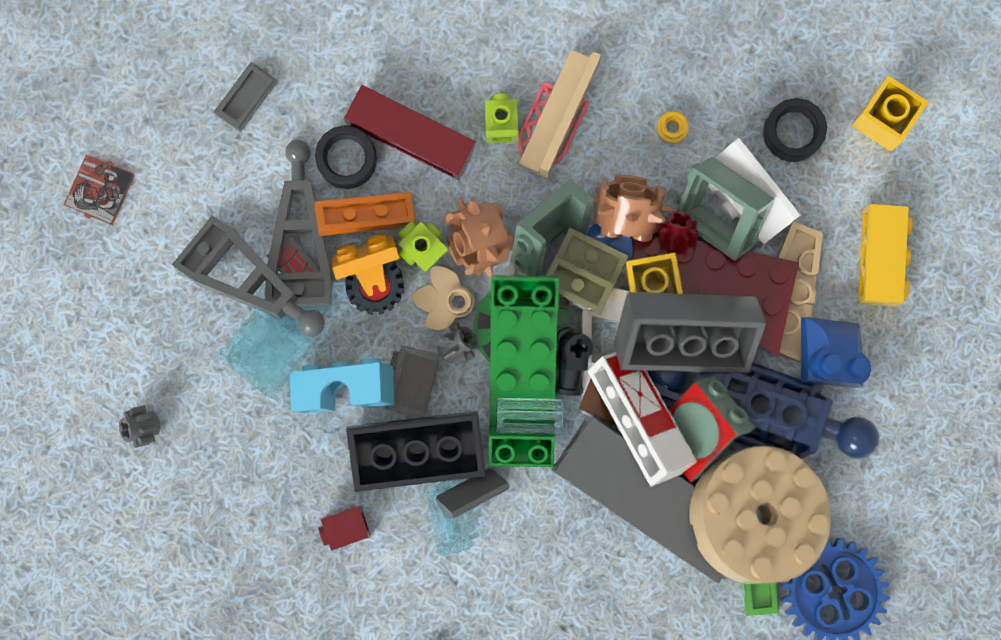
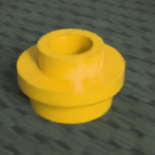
[657,111,689,143]

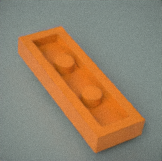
[314,192,416,236]

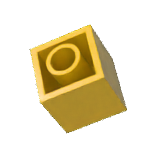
[851,75,929,151]
[626,253,683,294]

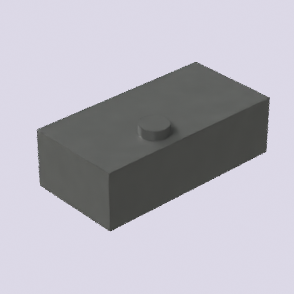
[614,292,766,373]

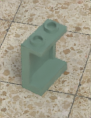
[511,180,595,276]

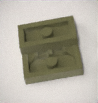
[546,228,628,314]

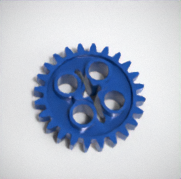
[780,538,890,640]

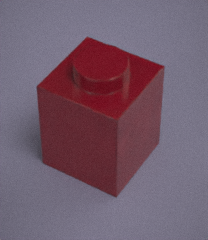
[318,506,372,551]

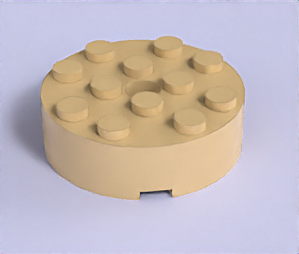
[690,446,831,584]

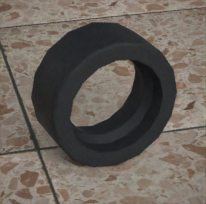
[763,98,828,162]
[315,125,377,189]

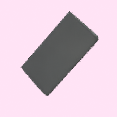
[436,469,510,519]

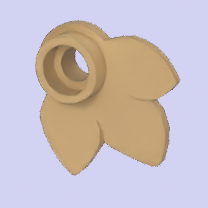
[411,266,475,330]

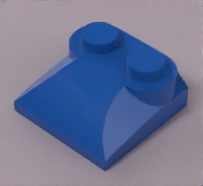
[801,317,871,388]

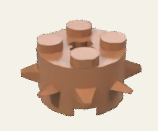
[593,174,674,242]
[444,197,514,279]

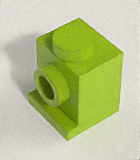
[485,93,518,143]

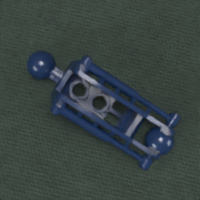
[647,362,880,459]

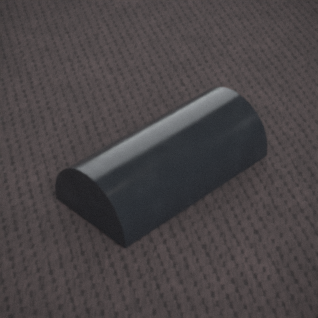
[346,411,485,492]

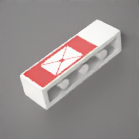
[588,352,697,487]

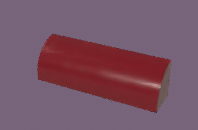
[344,84,476,181]

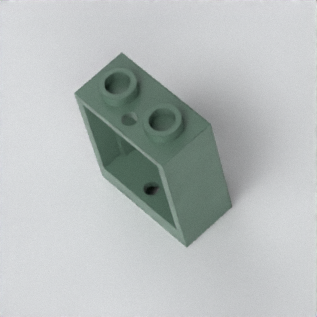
[676,157,775,261]

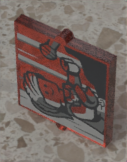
[64,155,135,225]

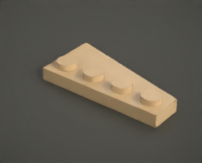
[777,221,823,363]

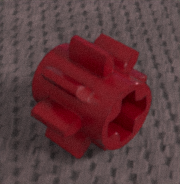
[658,211,699,252]

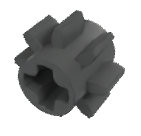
[437,324,477,366]
[119,405,160,448]

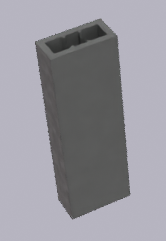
[551,416,728,584]

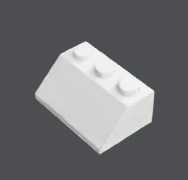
[706,138,800,248]

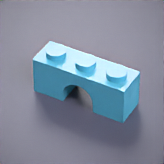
[290,358,395,414]

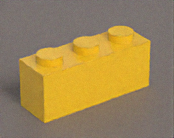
[858,204,913,307]

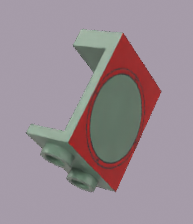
[669,376,755,482]

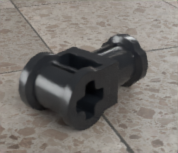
[555,327,593,396]

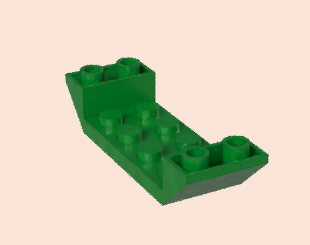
[489,275,559,467]

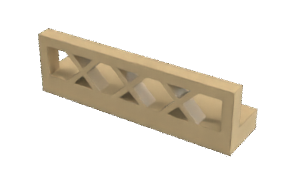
[519,50,601,179]

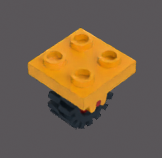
[332,233,404,315]

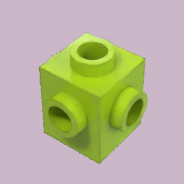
[397,220,448,272]

